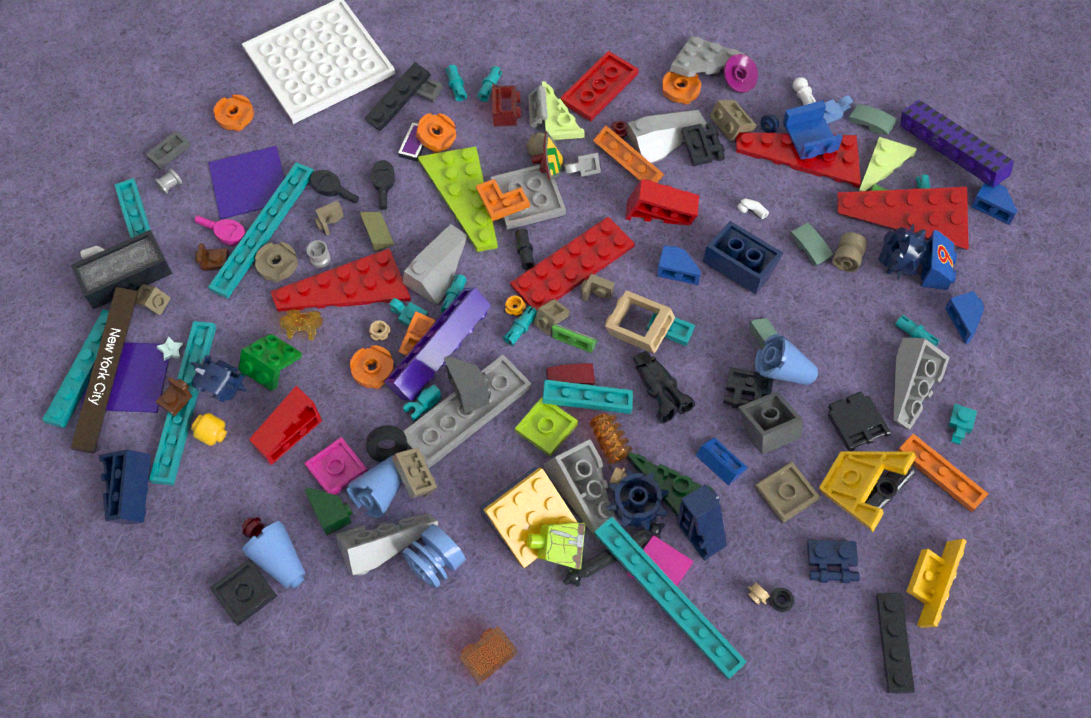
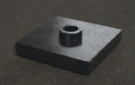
[210,559,277,626]

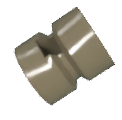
[832,232,868,273]

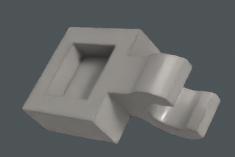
[564,152,601,177]

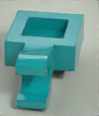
[389,298,428,327]
[403,385,442,421]
[948,404,977,445]

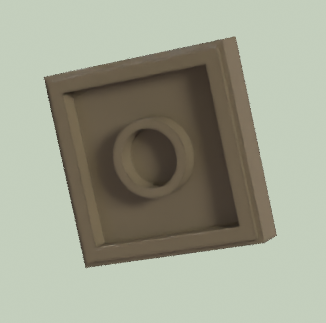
[754,461,821,524]

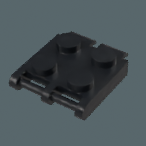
[828,391,891,452]

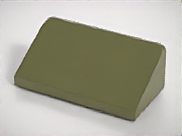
[360,212,394,252]

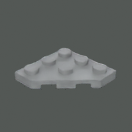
[670,36,744,77]

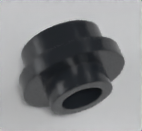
[769,588,794,612]

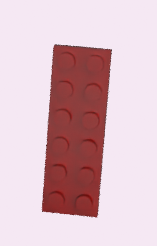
[510,216,635,311]

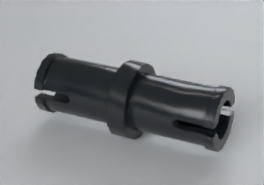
[515,228,535,270]

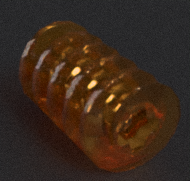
[589,413,633,464]

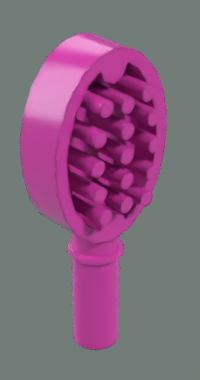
[194,215,246,246]

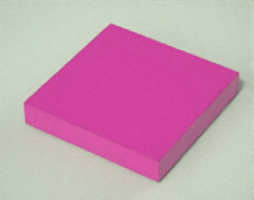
[304,437,368,495]
[627,535,693,586]

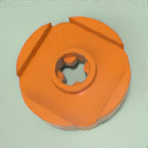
[662,71,701,105]
[214,94,254,131]
[416,113,456,153]
[350,345,395,389]

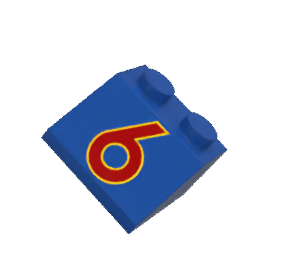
[921,230,957,290]

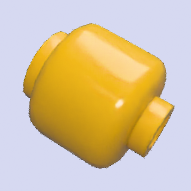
[191,413,227,446]

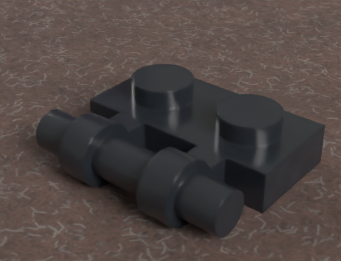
[681,122,725,166]
[723,367,774,409]

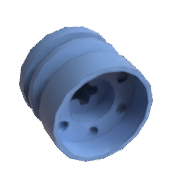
[402,524,466,589]

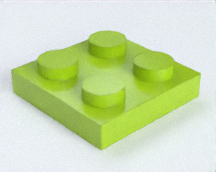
[515,396,578,457]

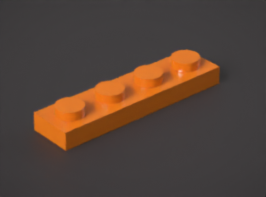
[593,126,664,183]
[897,433,988,512]

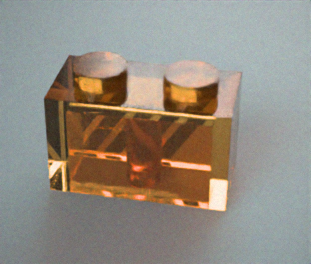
[459,626,517,685]

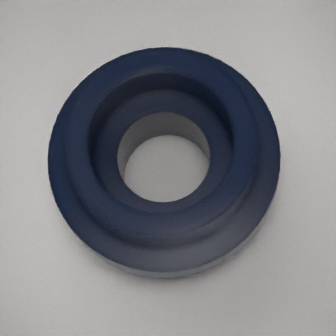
[760,114,779,133]

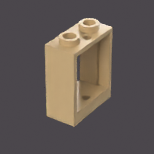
[605,290,675,354]

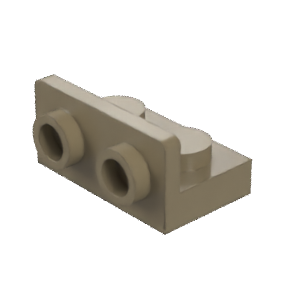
[710,100,757,141]
[392,447,437,499]

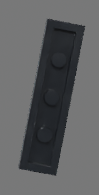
[365,62,431,131]
[876,593,915,693]

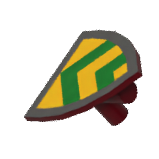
[531,131,565,180]

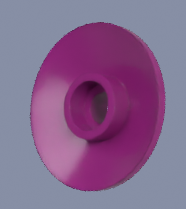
[724,54,758,93]

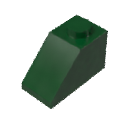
[304,488,353,536]

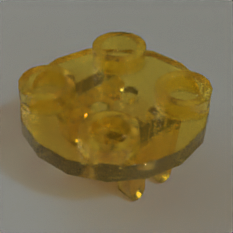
[279,310,323,340]

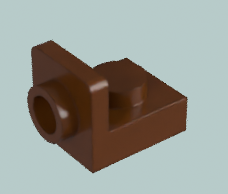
[195,243,229,271]
[156,377,192,417]

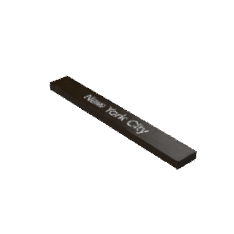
[71,287,138,454]

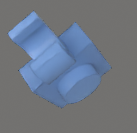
[823,95,853,124]

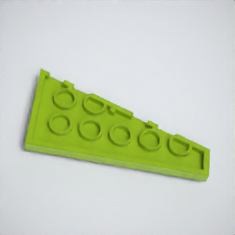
[418,146,498,252]

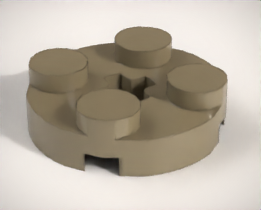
[255,242,298,283]

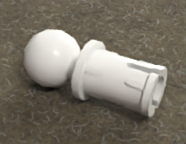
[792,77,816,105]

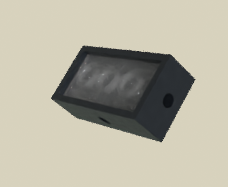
[71,230,173,309]

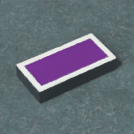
[398,123,424,162]

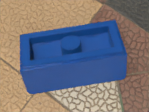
[696,438,748,486]

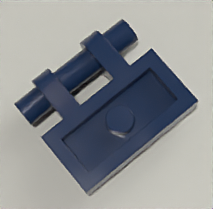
[807,540,860,584]

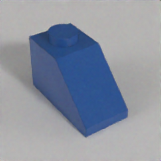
[971,183,1017,225]
[657,245,701,285]
[945,291,984,344]

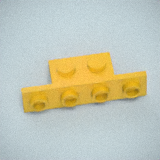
[906,539,967,628]

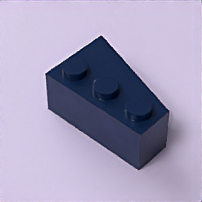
[99,449,150,525]
[677,484,727,561]

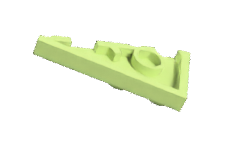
[542,81,585,140]
[859,137,917,191]

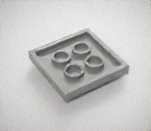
[491,165,566,230]

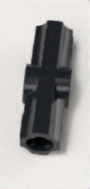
[865,466,916,509]

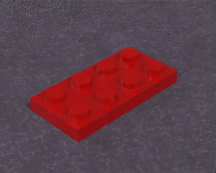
[560,51,639,122]

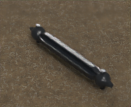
[563,521,665,587]

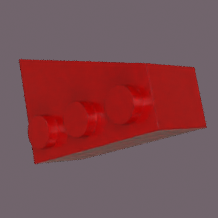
[625,179,699,226]
[249,385,322,465]

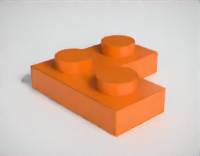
[476,179,530,221]

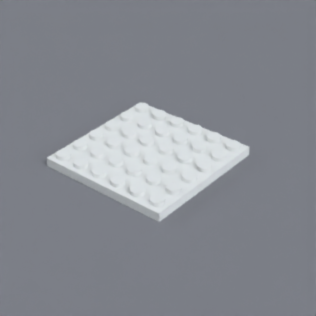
[242,0,396,124]

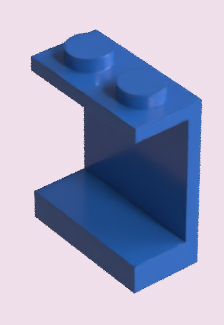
[783,100,842,160]

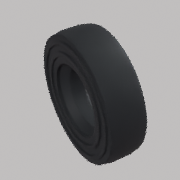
[366,425,408,462]

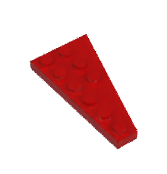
[736,132,861,188]
[837,187,969,250]
[270,249,411,312]

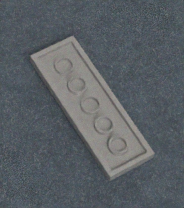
[403,355,532,469]

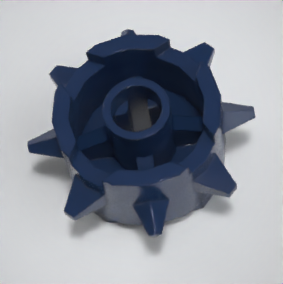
[878,224,931,280]
[191,355,247,402]
[606,470,669,530]

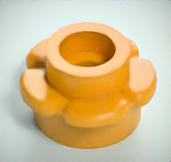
[505,296,526,316]

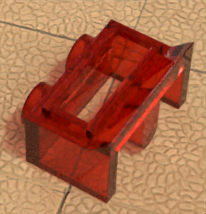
[492,83,521,127]

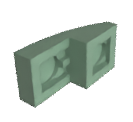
[849,104,897,135]
[790,222,834,266]

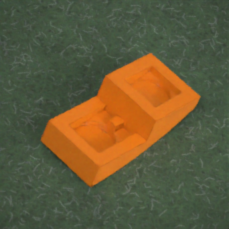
[398,311,435,355]

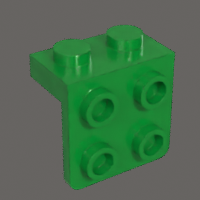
[238,334,302,391]

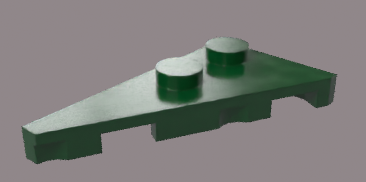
[627,452,713,517]

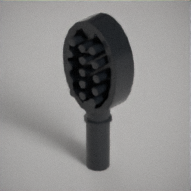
[371,160,395,210]
[310,170,359,204]

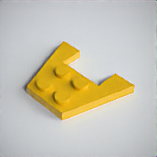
[819,452,916,532]

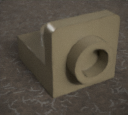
[314,200,344,236]
[580,274,615,302]
[136,284,170,315]
[533,299,570,336]

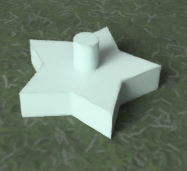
[157,337,183,361]

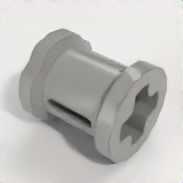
[154,168,182,194]

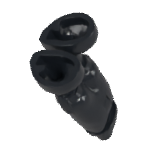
[633,351,695,424]

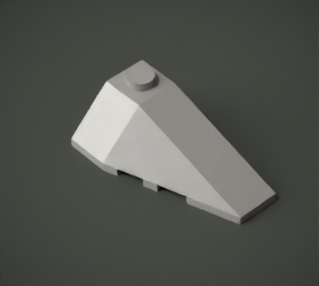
[627,110,707,163]
[403,224,468,306]
[894,338,950,430]
[544,439,616,541]
[335,514,438,575]

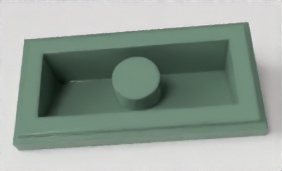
[748,318,778,349]

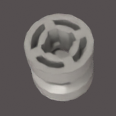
[306,240,331,268]

